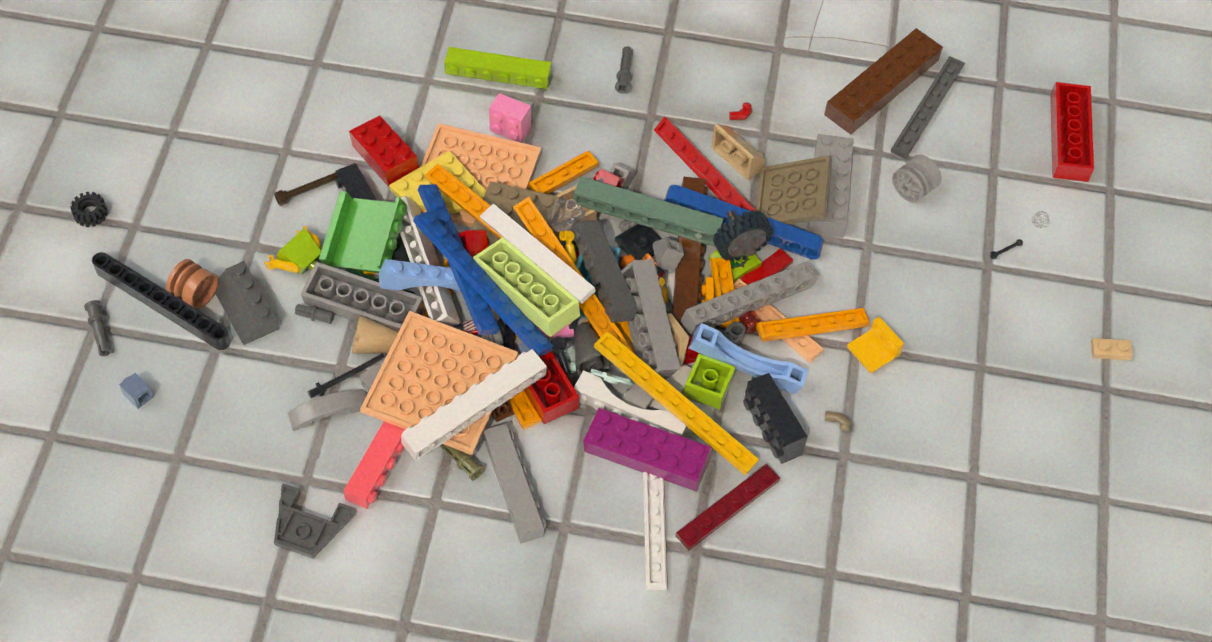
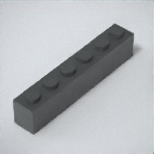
[573,220,638,323]

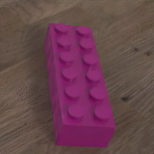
[583,408,711,492]

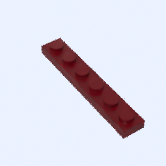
[675,464,780,551]

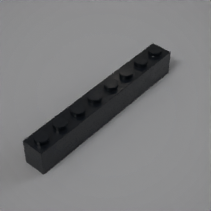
[334,163,410,262]

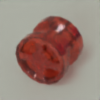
[739,310,762,334]

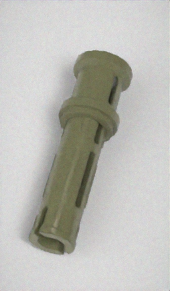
[440,444,484,481]

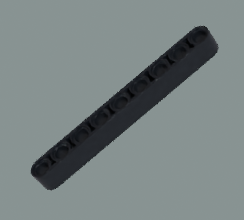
[92,252,231,350]

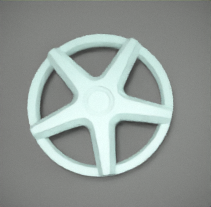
[590,369,633,386]

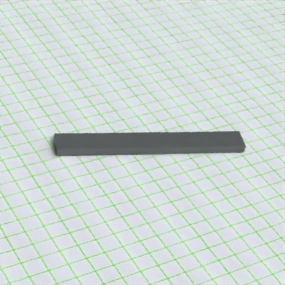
[890,56,965,159]

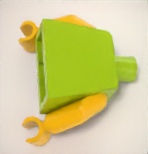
[264,226,322,274]

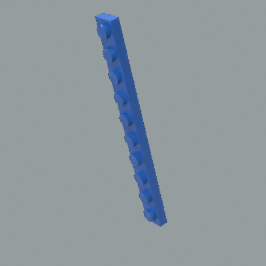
[418,184,499,335]
[413,211,553,356]

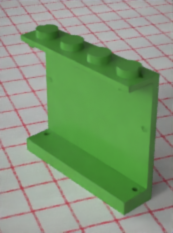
[319,191,407,273]

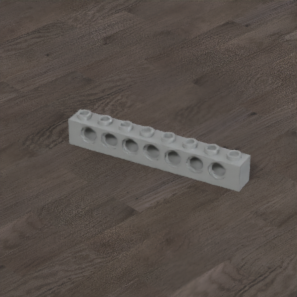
[680,260,820,336]

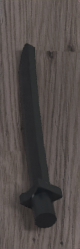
[307,353,384,398]

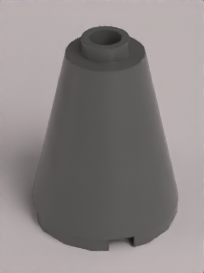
[574,323,614,377]

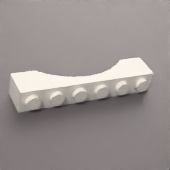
[574,371,688,437]

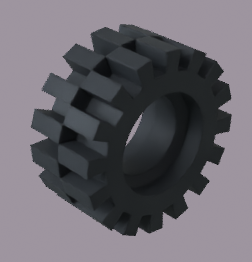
[70,192,108,227]

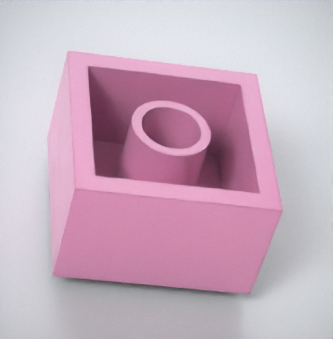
[489,93,531,143]

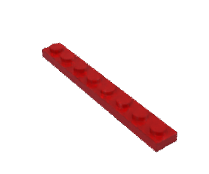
[654,117,758,212]

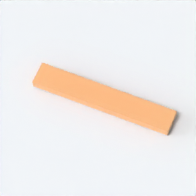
[734,279,824,363]

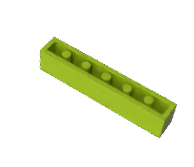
[444,47,552,89]

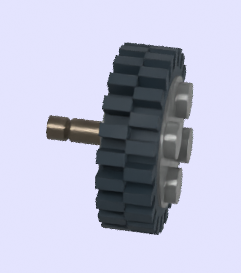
[713,210,773,261]

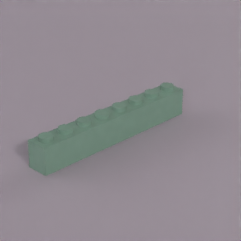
[573,176,723,247]

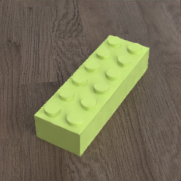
[473,237,580,337]

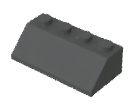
[215,261,279,345]

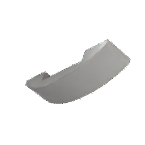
[288,390,366,431]

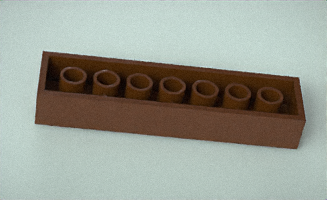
[824,28,943,135]

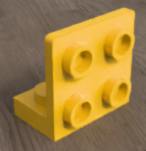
[847,316,904,373]

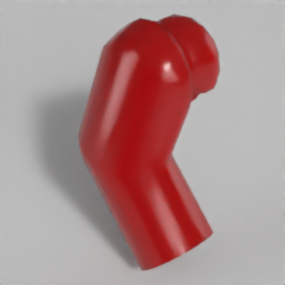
[729,102,752,120]

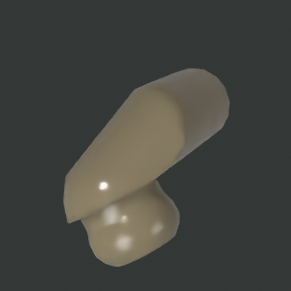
[824,411,852,431]

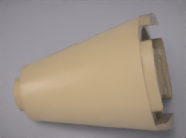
[352,316,398,354]

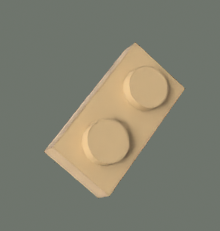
[1091,338,1133,361]

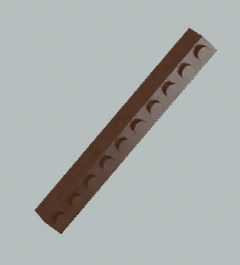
[672,176,708,337]

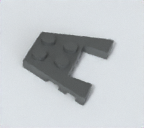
[274,483,357,559]

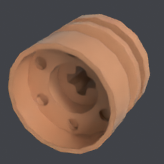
[166,259,219,309]

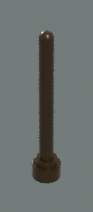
[274,172,336,206]

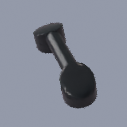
[550,336,579,388]

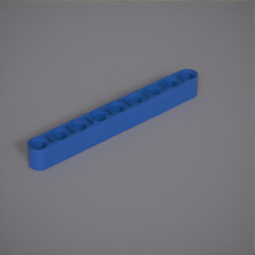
[664,185,824,259]

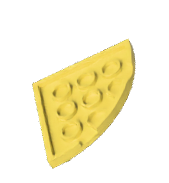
[389,150,486,214]

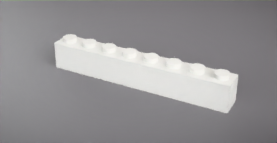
[395,196,460,327]
[401,349,547,461]

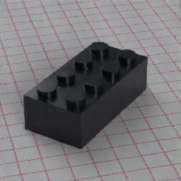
[743,373,808,464]

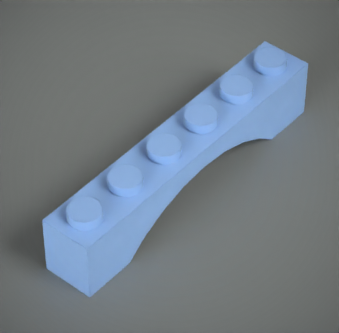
[379,259,461,292]
[689,323,808,395]

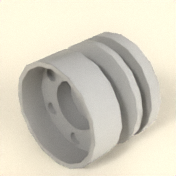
[892,155,942,203]

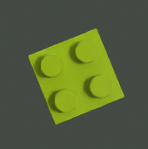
[683,354,736,410]

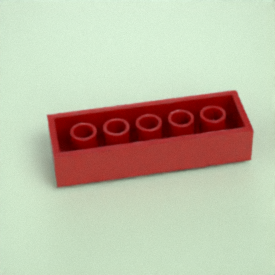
[1050,82,1094,182]

